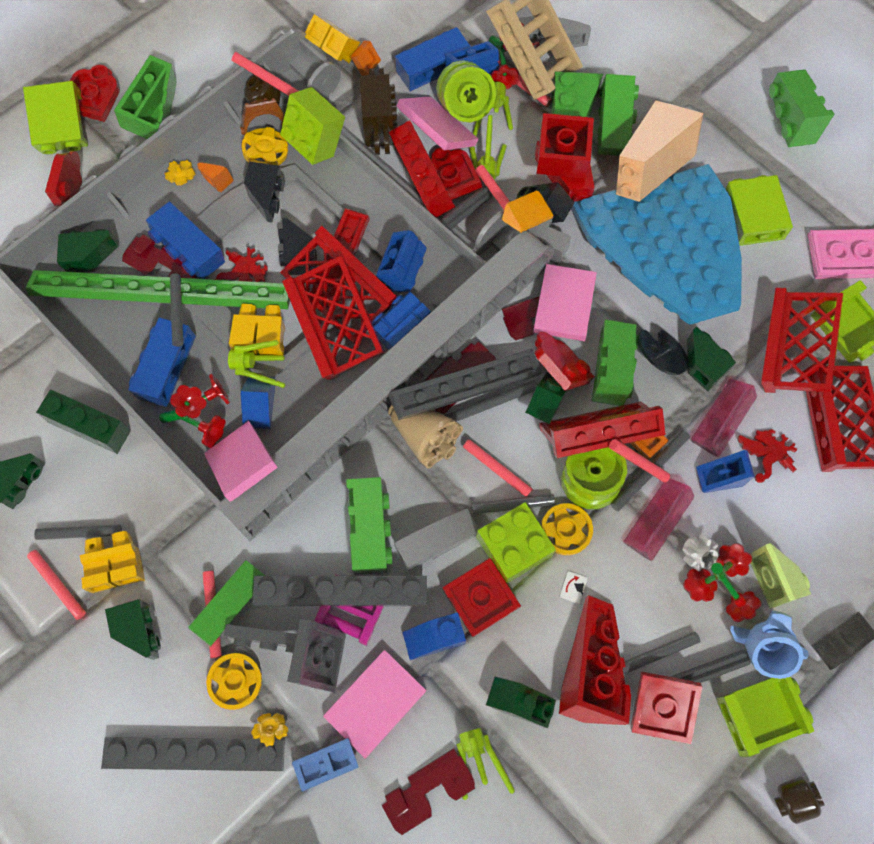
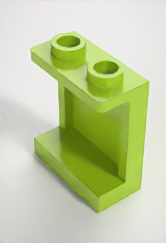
[23,81,88,155]
[725,175,793,246]
[810,280,874,364]
[716,676,814,757]

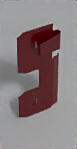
[122,234,197,279]
[502,296,540,340]
[424,341,496,414]
[381,748,475,835]

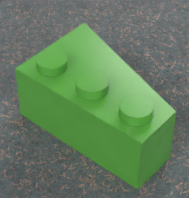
[114,55,177,139]
[551,72,603,117]
[597,74,639,156]
[591,319,638,406]

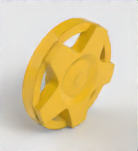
[241,127,288,166]
[541,503,593,556]
[206,653,262,710]

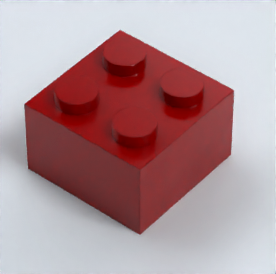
[536,113,594,179]

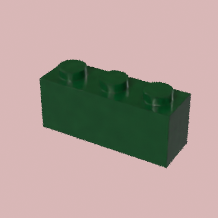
[36,389,131,454]

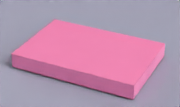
[397,97,478,151]
[807,229,874,279]
[533,264,597,341]
[204,421,277,502]
[323,650,427,759]

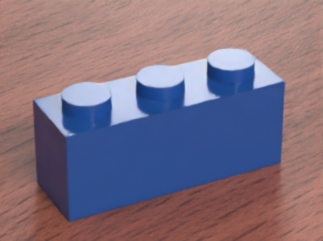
[395,27,471,92]
[146,201,225,279]
[128,318,196,407]

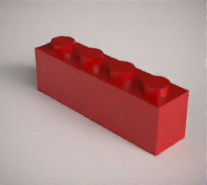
[389,120,455,218]

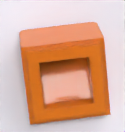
[197,162,233,192]

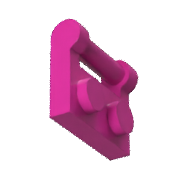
[314,574,384,646]

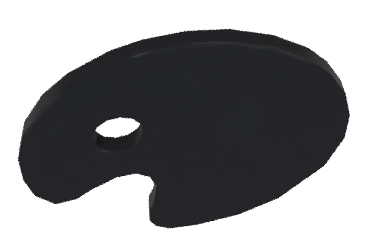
[637,330,689,375]

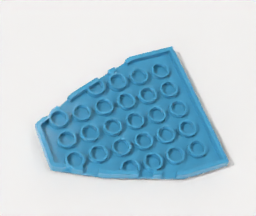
[571,164,742,325]

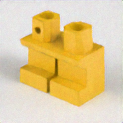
[305,14,361,64]
[229,304,286,356]
[79,531,145,593]

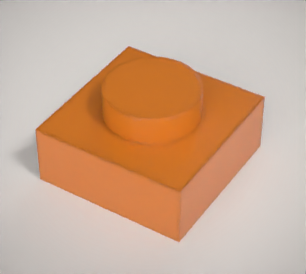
[350,41,381,76]
[630,435,669,460]

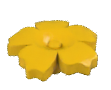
[164,160,195,186]
[251,713,288,747]

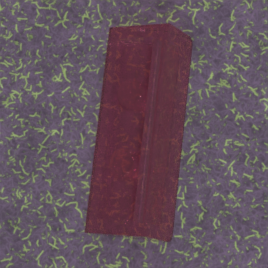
[690,378,757,457]
[623,478,694,561]

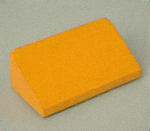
[502,190,553,233]

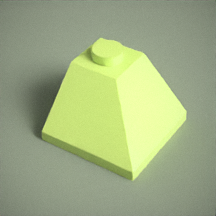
[750,543,811,609]

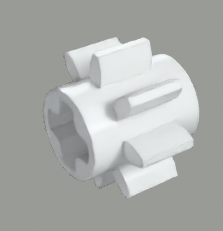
[682,534,718,571]

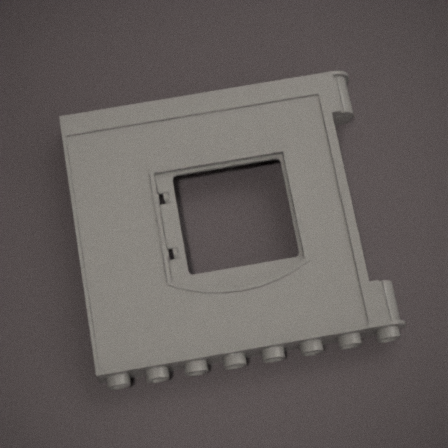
[0,29,555,542]

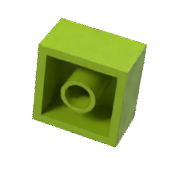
[280,87,345,165]
[476,502,556,583]

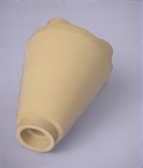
[388,405,463,469]

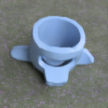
[730,611,809,679]

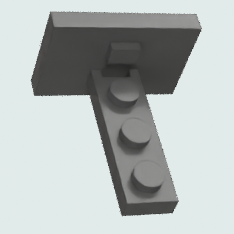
[224,619,346,693]

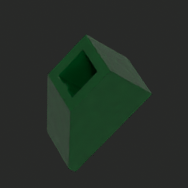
[57,229,119,272]
[687,327,736,392]
[525,371,568,424]
[0,453,45,509]
[105,599,161,660]
[486,676,556,728]

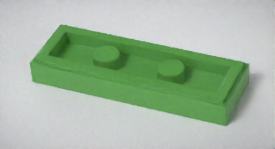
[188,560,265,647]

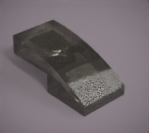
[812,612,874,670]

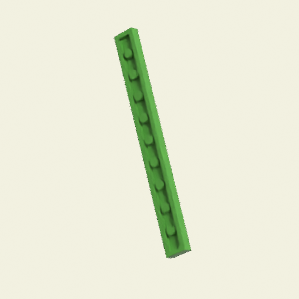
[25,270,290,310]

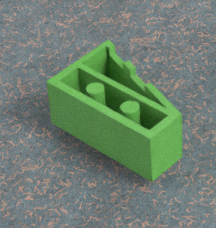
[769,69,835,147]
[346,477,393,575]

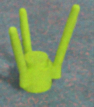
[473,82,513,136]
[469,115,507,181]
[228,340,286,388]
[456,728,515,800]

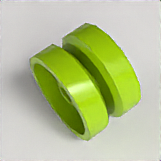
[436,60,496,123]
[561,447,627,509]

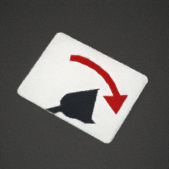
[560,571,588,604]

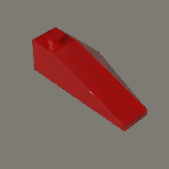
[559,595,631,725]

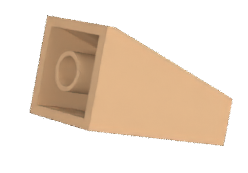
[616,101,703,202]

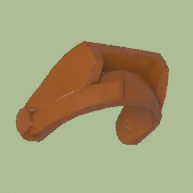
[240,98,284,136]

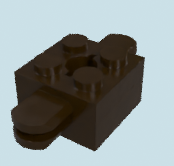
[359,67,398,155]

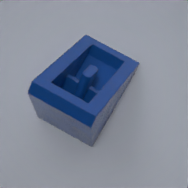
[241,377,276,429]
[696,450,755,493]

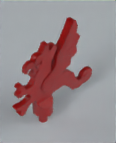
[214,247,268,282]
[737,429,797,483]

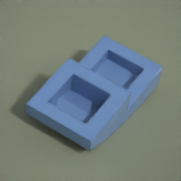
[292,738,359,792]

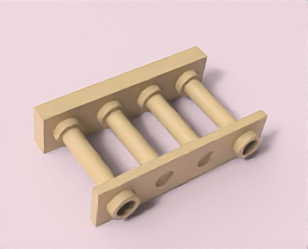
[486,0,583,100]

